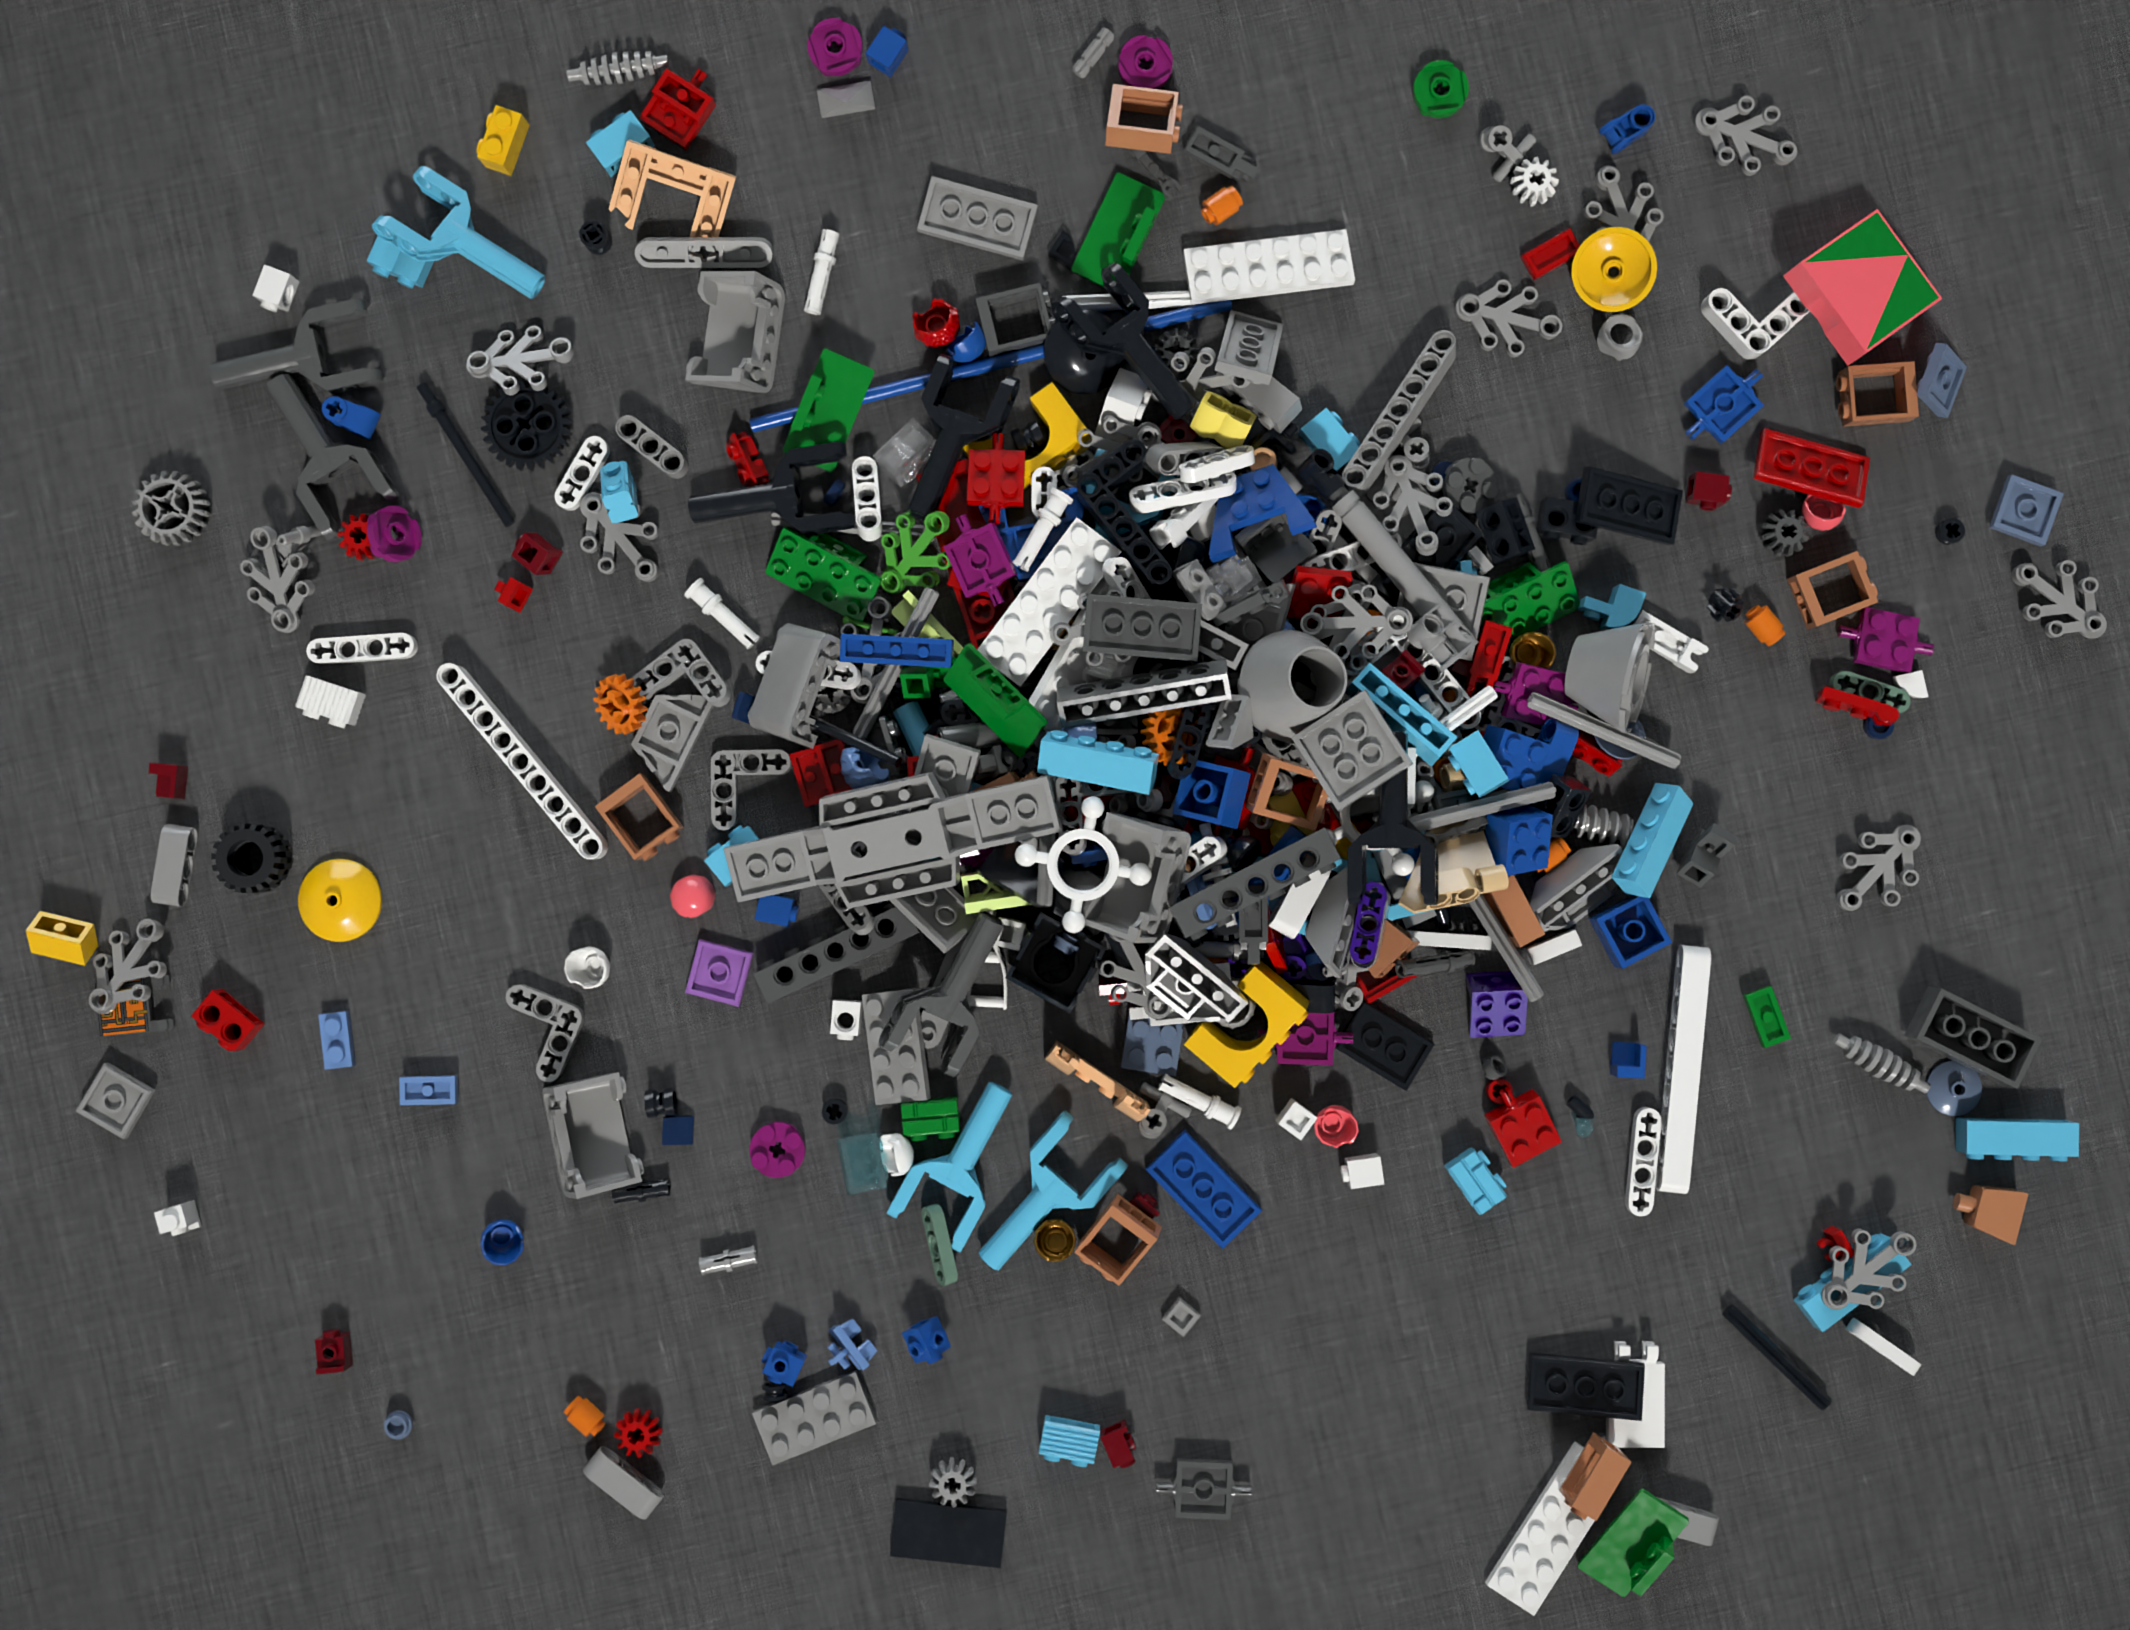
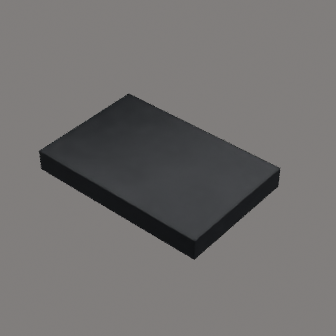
[1335,1001,1435,1091]

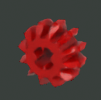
[337,513,375,561]
[614,1408,663,1458]

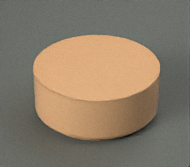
[1250,447,1277,471]

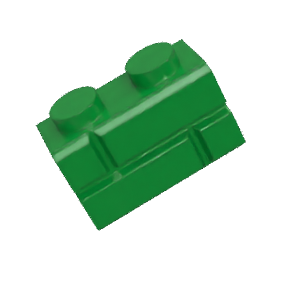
[901,1096,960,1141]

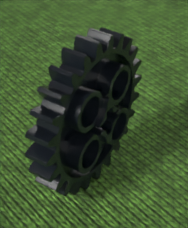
[481,380,573,472]

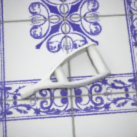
[967,910,1008,1010]

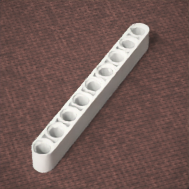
[436,663,608,859]
[1655,945,1711,1194]

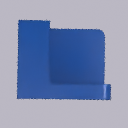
[1610,1042,1646,1079]

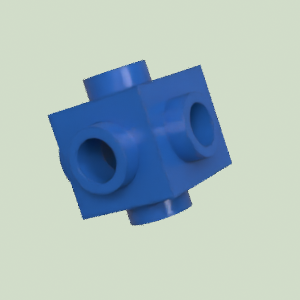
[902,1316,951,1364]
[761,1341,808,1387]

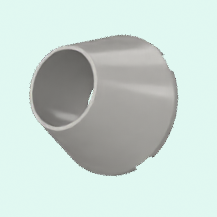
[1565,622,1655,734]
[1237,630,1347,744]

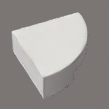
[1892,670,1928,698]

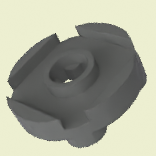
[1441,458,1498,514]

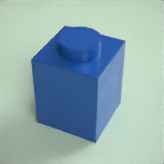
[866,25,909,78]
[754,894,799,927]

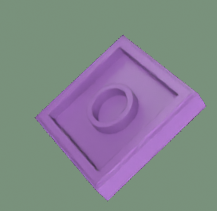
[685,939,754,1007]

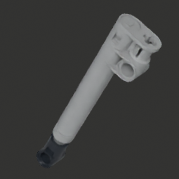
[1298,449,1479,673]

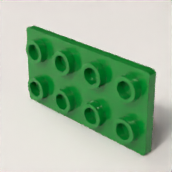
[1071,172,1165,288]
[783,348,875,472]
[765,527,882,622]
[1477,561,1580,644]
[943,643,1047,758]
[1578,1489,1689,1597]

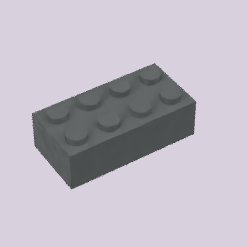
[1904,986,2042,1089]

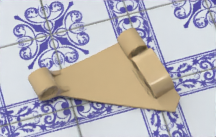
[1398,763,1509,913]

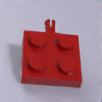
[639,68,716,151]
[1287,565,1353,632]
[789,739,853,808]
[1484,1087,1562,1168]

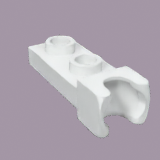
[1149,490,1218,549]
[1632,610,1709,673]

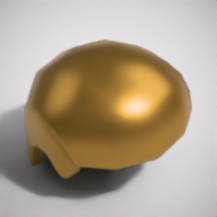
[1509,632,1556,669]
[1033,1219,1076,1262]

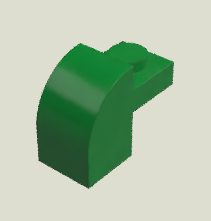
[900,657,957,698]

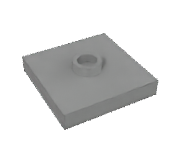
[76,1062,155,1139]

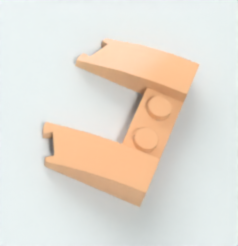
[609,139,736,237]
[1044,1040,1150,1122]

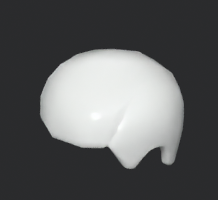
[564,946,610,989]
[879,1133,914,1176]

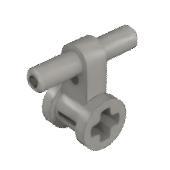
[1479,125,1536,182]
[1389,417,1430,471]
[274,525,322,570]
[1323,959,1369,1011]
[1139,1082,1192,1139]

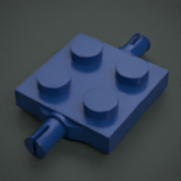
[1684,365,1764,444]

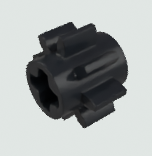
[1707,588,1744,622]

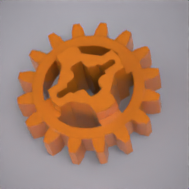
[593,674,648,735]
[1140,708,1195,766]

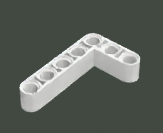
[1701,288,1810,360]
[1342,615,1481,730]

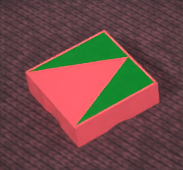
[1783,209,1942,366]

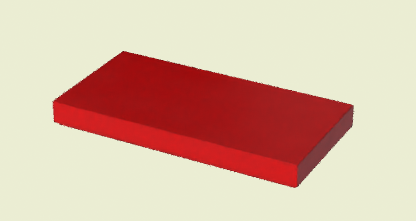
[1753,428,1870,509]

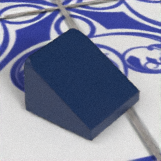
[731,692,755,724]
[662,1116,694,1145]

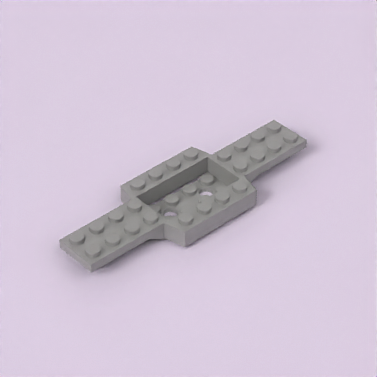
[724,772,1062,909]

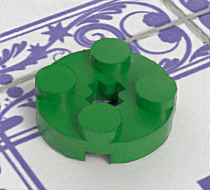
[1412,60,1469,118]

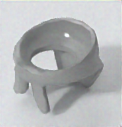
[1597,314,1643,361]

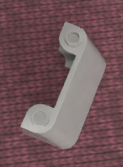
[685,271,785,393]
[748,623,841,749]
[1081,812,1191,943]
[542,1072,644,1199]

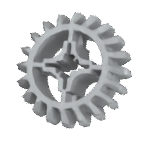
[131,471,211,546]

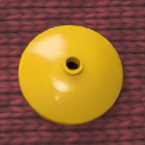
[1571,227,1657,312]
[298,859,382,942]

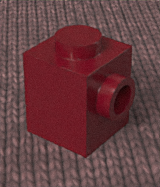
[1685,471,1732,511]

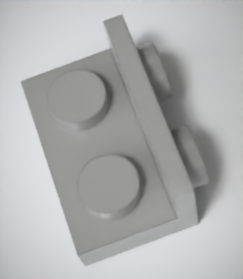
[1172,559,1227,621]

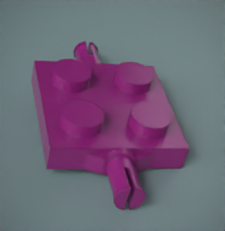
[944,514,1017,607]
[1837,607,1934,673]
[1493,662,1580,726]
[1258,1012,1353,1066]

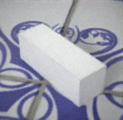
[1524,929,1582,965]

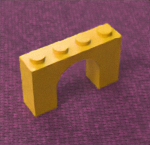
[963,382,1090,490]
[1184,959,1310,1088]

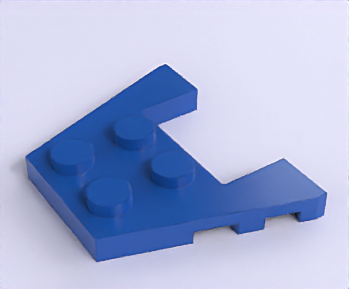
[1209,464,1317,563]
[978,486,1086,582]

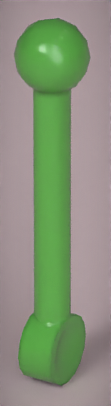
[842,615,899,636]

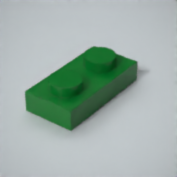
[1742,986,1791,1048]

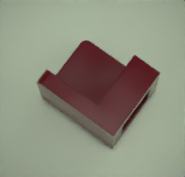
[148,762,188,799]

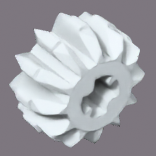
[1510,156,1559,207]

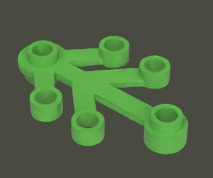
[881,511,952,594]

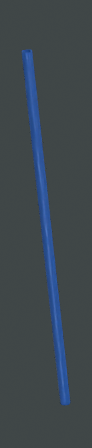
[749,300,1232,432]

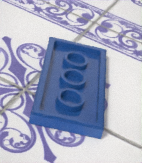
[1145,1129,1262,1249]

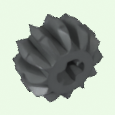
[1760,509,1810,557]

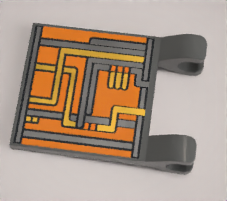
[94,974,174,1037]

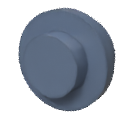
[1053,931,1080,956]
[384,1411,413,1440]

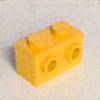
[476,105,530,176]
[26,911,98,966]

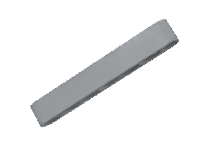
[1342,330,1457,498]

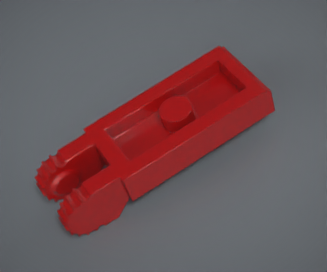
[1464,620,1513,697]
[1815,686,1900,727]

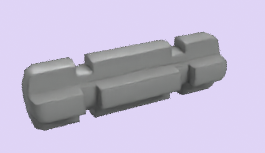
[1073,27,1114,78]

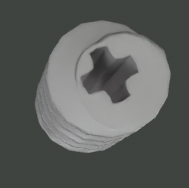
[1571,804,1633,850]

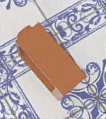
[1105,84,1183,154]
[1836,361,1919,427]
[1787,551,1878,630]
[1245,753,1328,831]
[595,773,684,861]
[1483,875,1545,947]
[1074,1193,1162,1286]
[1559,1432,1631,1521]

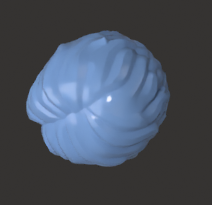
[840,747,890,789]

